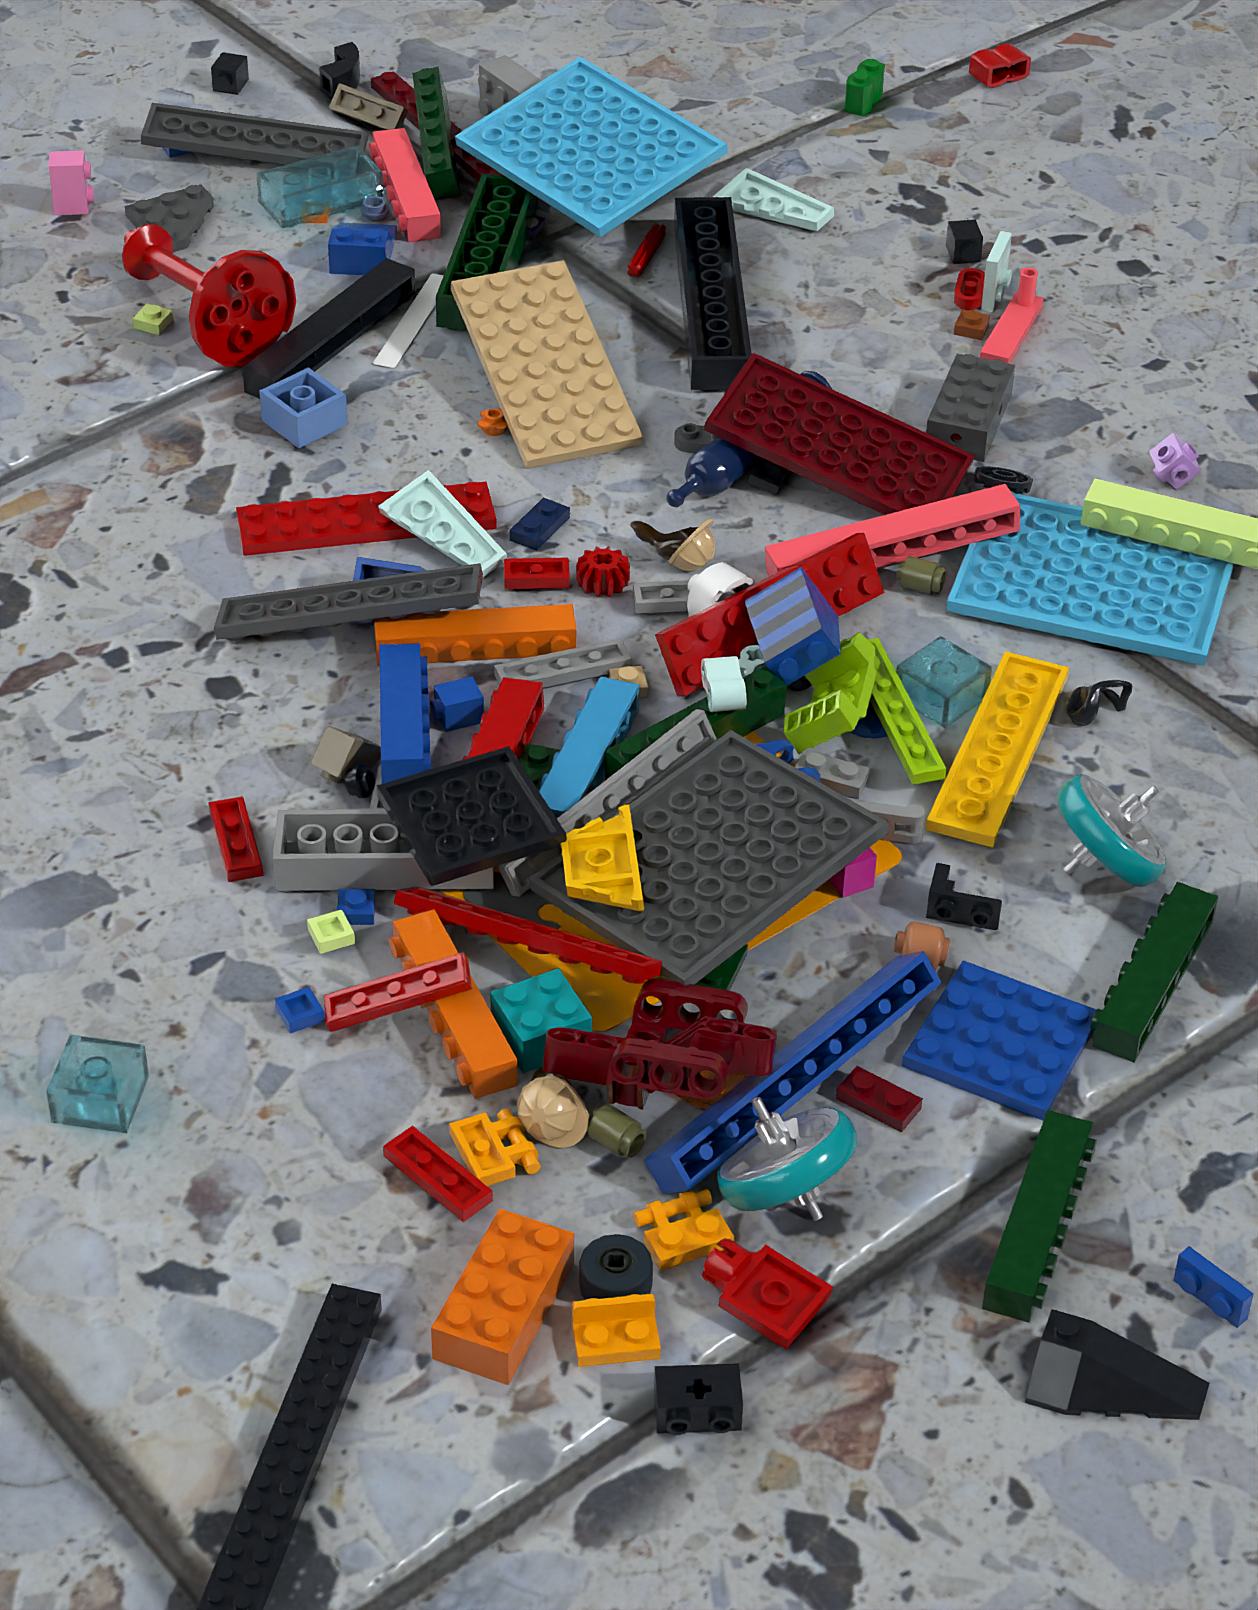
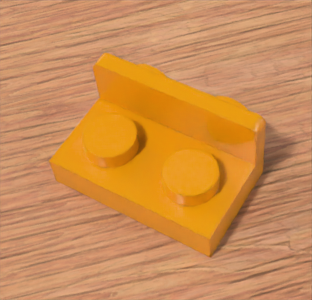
[572,1294,661,1367]

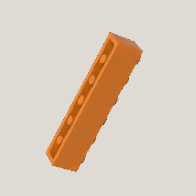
[374,604,576,666]
[389,909,518,1099]

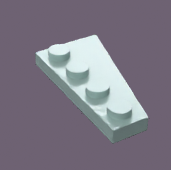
[713,168,834,231]
[378,470,508,578]

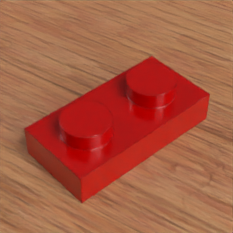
[504,557,570,590]

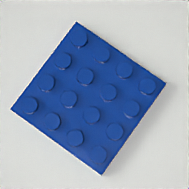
[902,960,1097,1120]

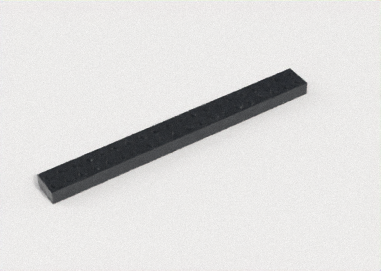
[196,1283,382,1610]

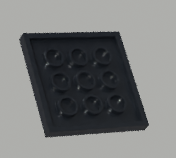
[377,746,567,886]

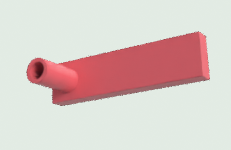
[980,268,1044,364]

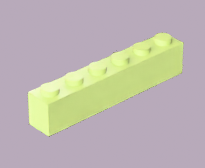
[1081,478,1258,569]

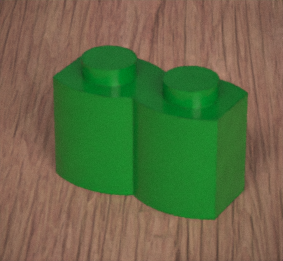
[844,59,885,116]

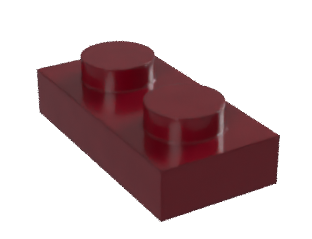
[836,1066,923,1132]

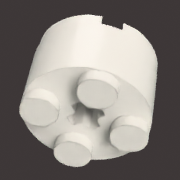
[687,562,756,617]

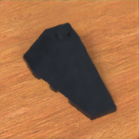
[1025,1309,1210,1420]

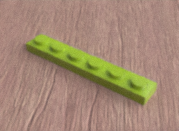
[868,638,947,785]

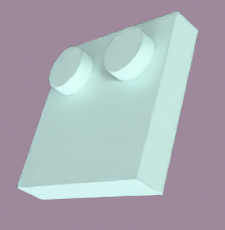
[981,231,1012,312]

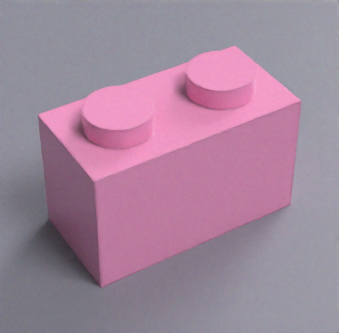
[49,150,94,215]

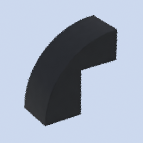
[319,42,360,100]

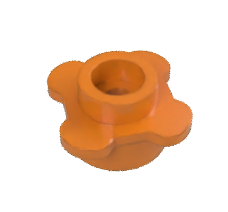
[478,408,508,436]

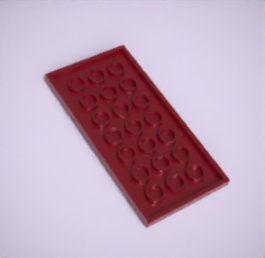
[703,353,975,515]

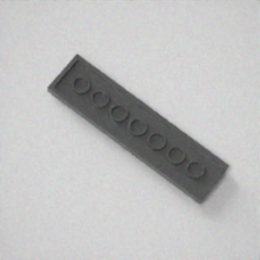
[141,102,368,174]
[214,563,483,641]

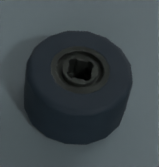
[579,1234,653,1300]

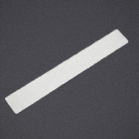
[373,274,443,368]

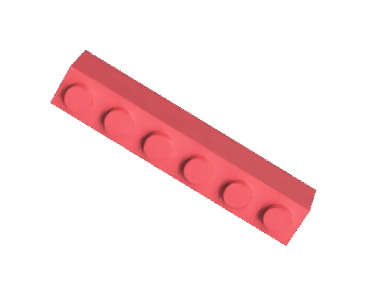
[369,128,441,242]

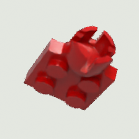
[701,1238,833,1350]

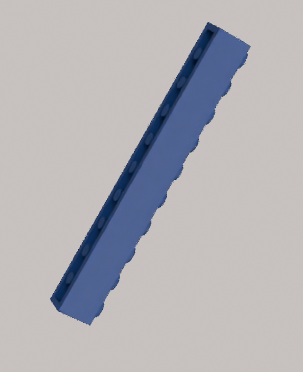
[643,951,942,1193]

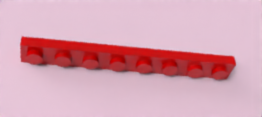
[394,887,662,984]

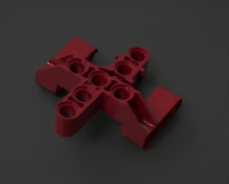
[542,979,777,1110]

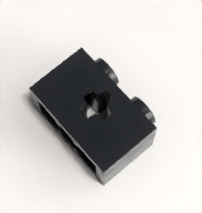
[654,1363,743,1435]

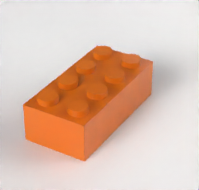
[431,1208,575,1385]

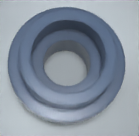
[361,196,389,221]

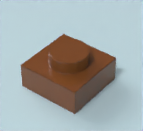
[954,309,990,340]

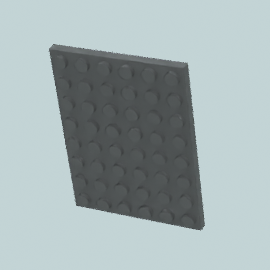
[528,730,888,986]

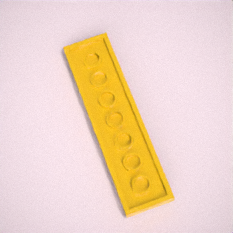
[925,651,1070,848]

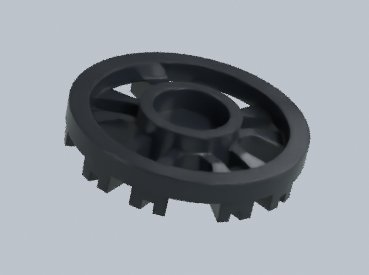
[974,466,1033,494]

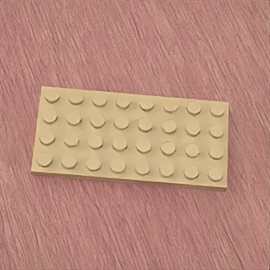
[451,260,643,469]

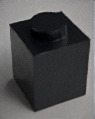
[211,52,249,95]
[946,219,983,264]

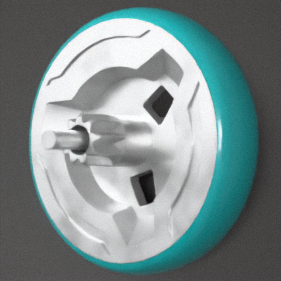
[1057,774,1166,887]
[717,1097,857,1221]

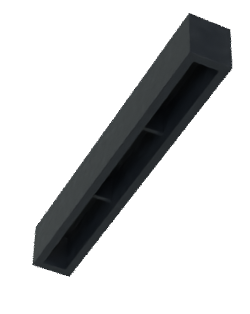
[242,258,416,399]

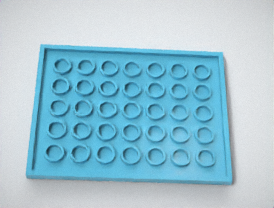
[455,57,728,237]
[946,493,1234,666]

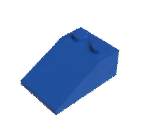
[328,222,397,275]

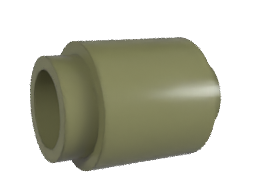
[896,556,947,595]
[588,1104,647,1158]

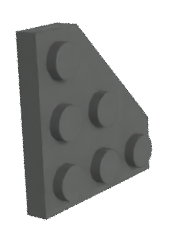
[124,184,214,252]

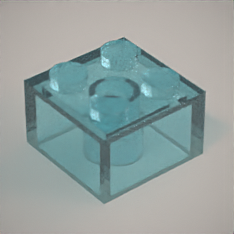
[896,636,992,728]
[46,1034,149,1134]

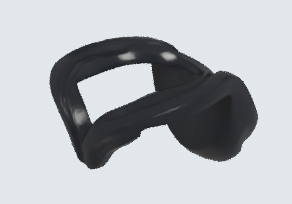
[1067,680,1133,726]

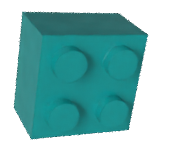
[490,968,592,1073]

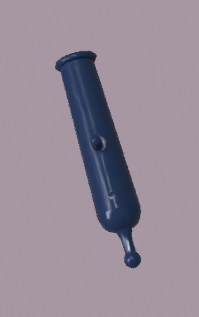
[666,371,832,508]

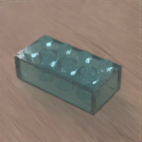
[256,145,383,229]

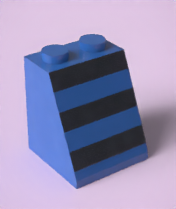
[745,567,841,686]

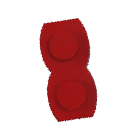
[969,44,1031,87]

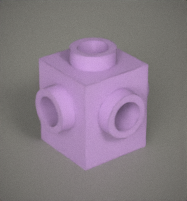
[1149,432,1201,490]

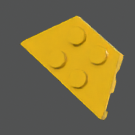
[561,804,644,911]

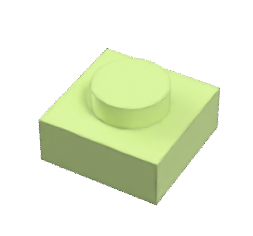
[132,304,173,335]
[307,910,355,954]

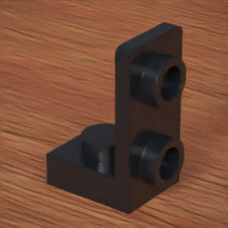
[926,863,1002,930]

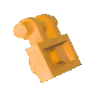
[449,1108,541,1186]
[633,1189,734,1271]

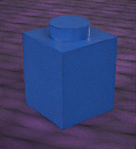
[430,676,484,732]

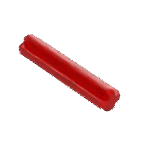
[627,223,666,277]

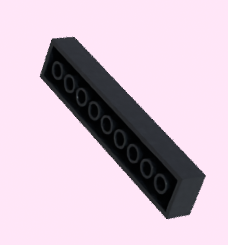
[674,197,752,391]

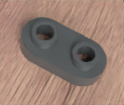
[674,423,717,453]

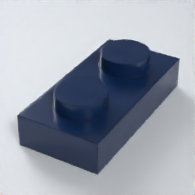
[509,497,570,551]

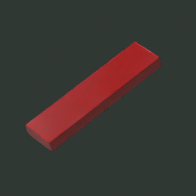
[323,952,472,1032]

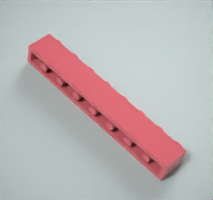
[765,484,1020,577]

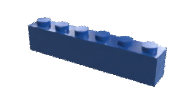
[379,643,431,784]

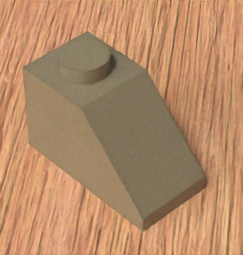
[311,726,381,784]

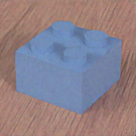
[259,368,348,448]

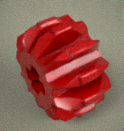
[576,546,630,597]

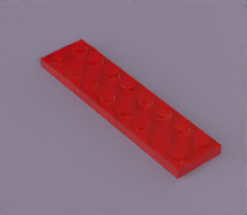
[236,481,497,556]
[655,532,885,697]

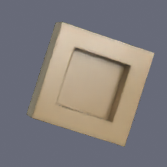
[609,665,648,698]

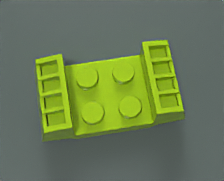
[784,632,876,754]

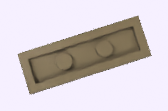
[329,83,409,130]

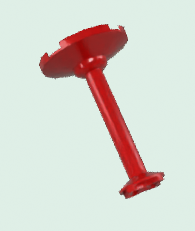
[122,224,297,367]

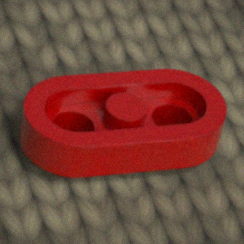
[954,268,985,311]

